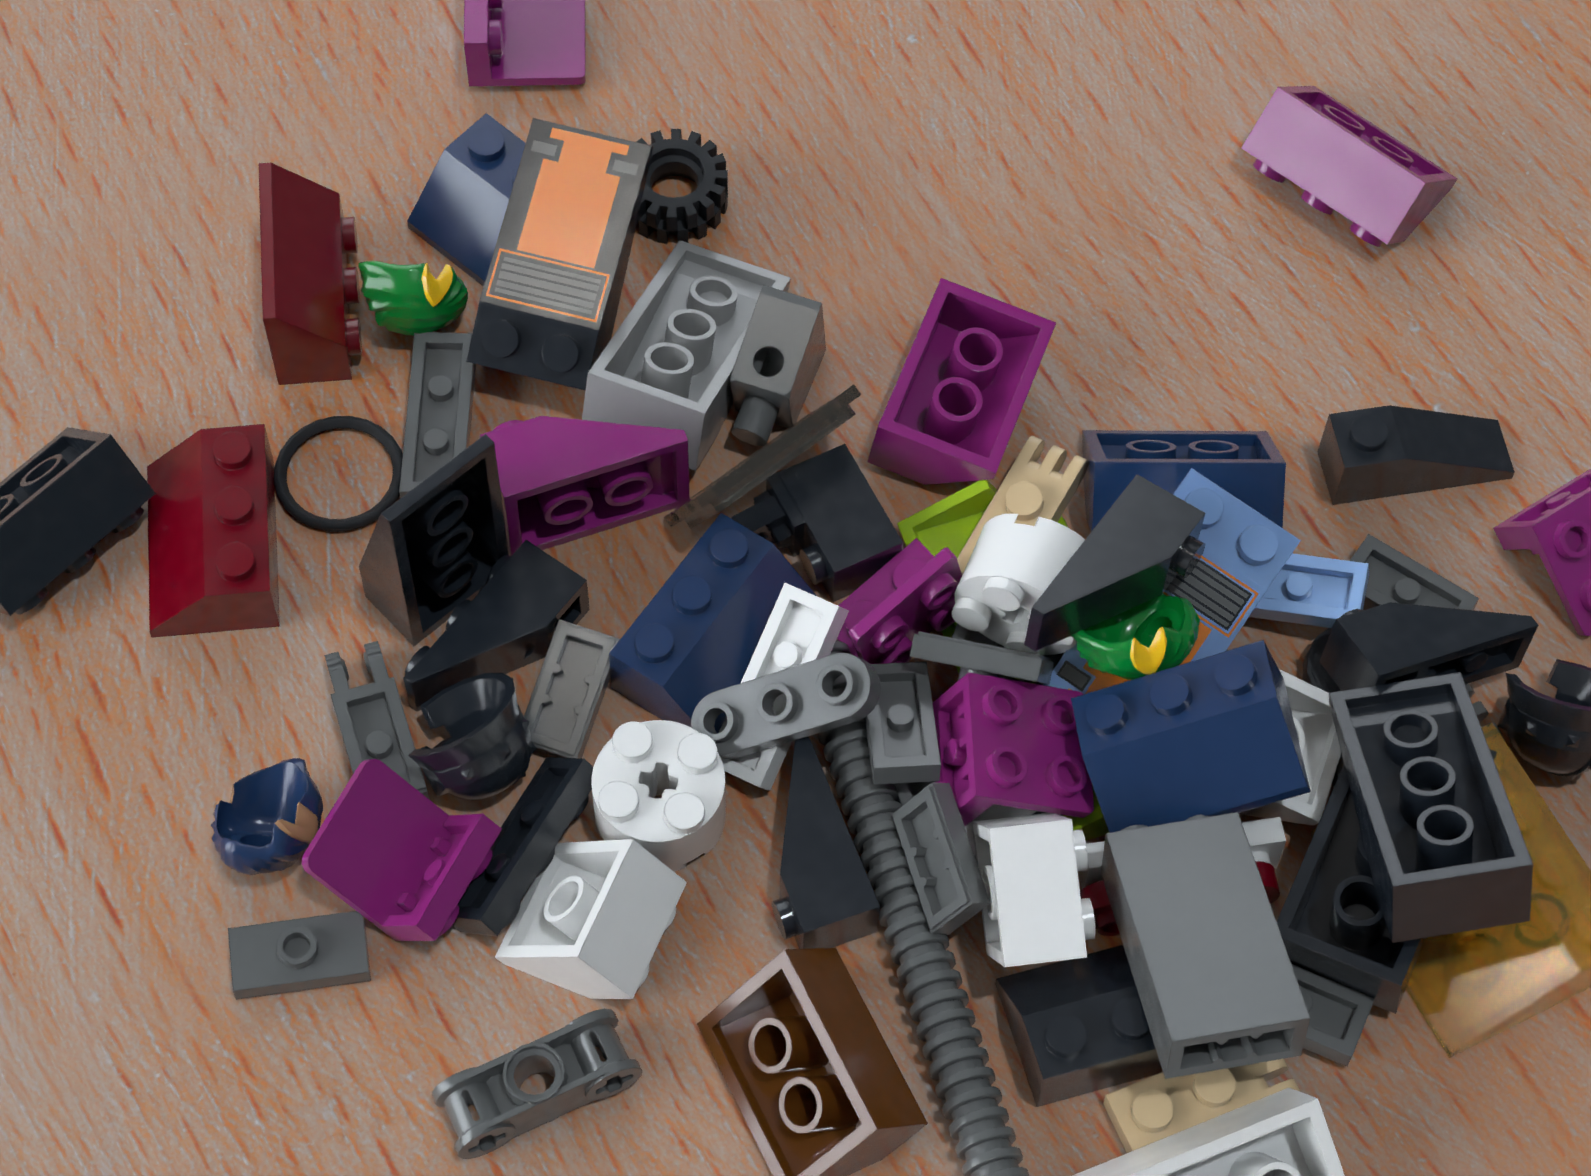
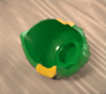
[358,260,468,336]
[1071,593,1200,680]

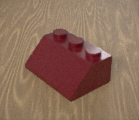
[259,162,362,385]
[147,424,280,638]

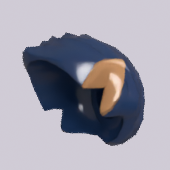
[211,758,323,875]

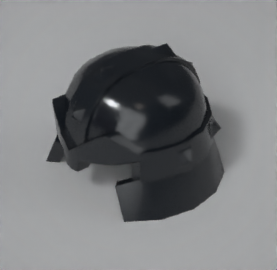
[1497,659,1591,780]
[408,673,537,800]

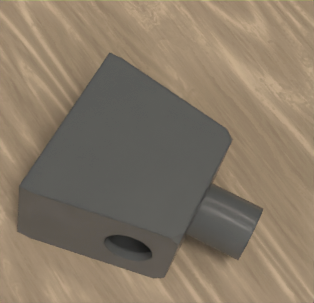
[730,285,826,446]

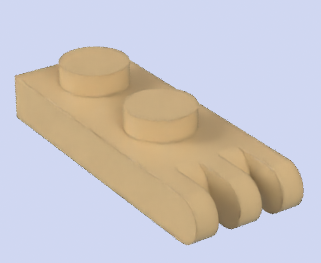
[957,435,1089,575]
[1103,1059,1301,1153]

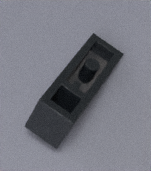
[1317,405,1515,505]
[1024,474,1205,652]
[1319,602,1539,691]
[772,736,880,949]

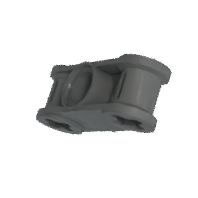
[432,1008,642,1159]

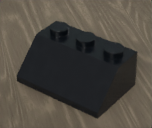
[0,427,156,616]
[995,945,1163,1107]

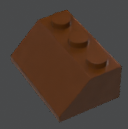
[697,947,928,1176]

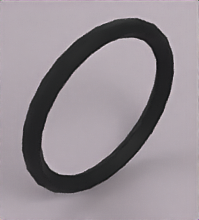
[274,416,403,532]

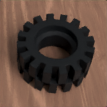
[636,129,728,244]

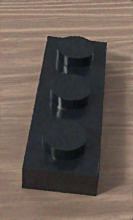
[453,757,593,936]

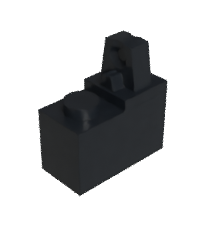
[731,444,903,602]

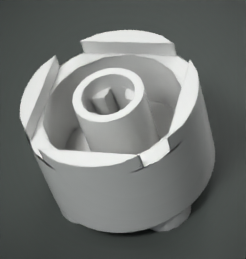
[952,514,1085,656]
[591,720,726,872]

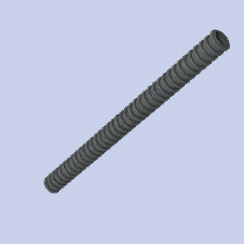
[817,641,1029,1176]

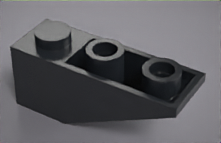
[404,540,590,711]

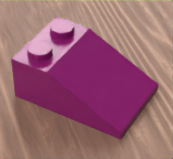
[480,416,690,556]

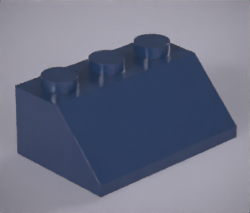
[407,113,526,286]
[1082,430,1286,532]
[609,513,817,734]
[1071,640,1311,833]

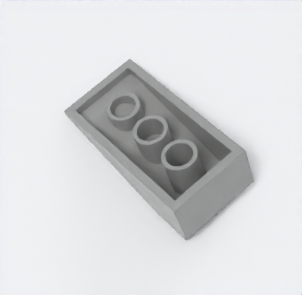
[582,240,791,471]

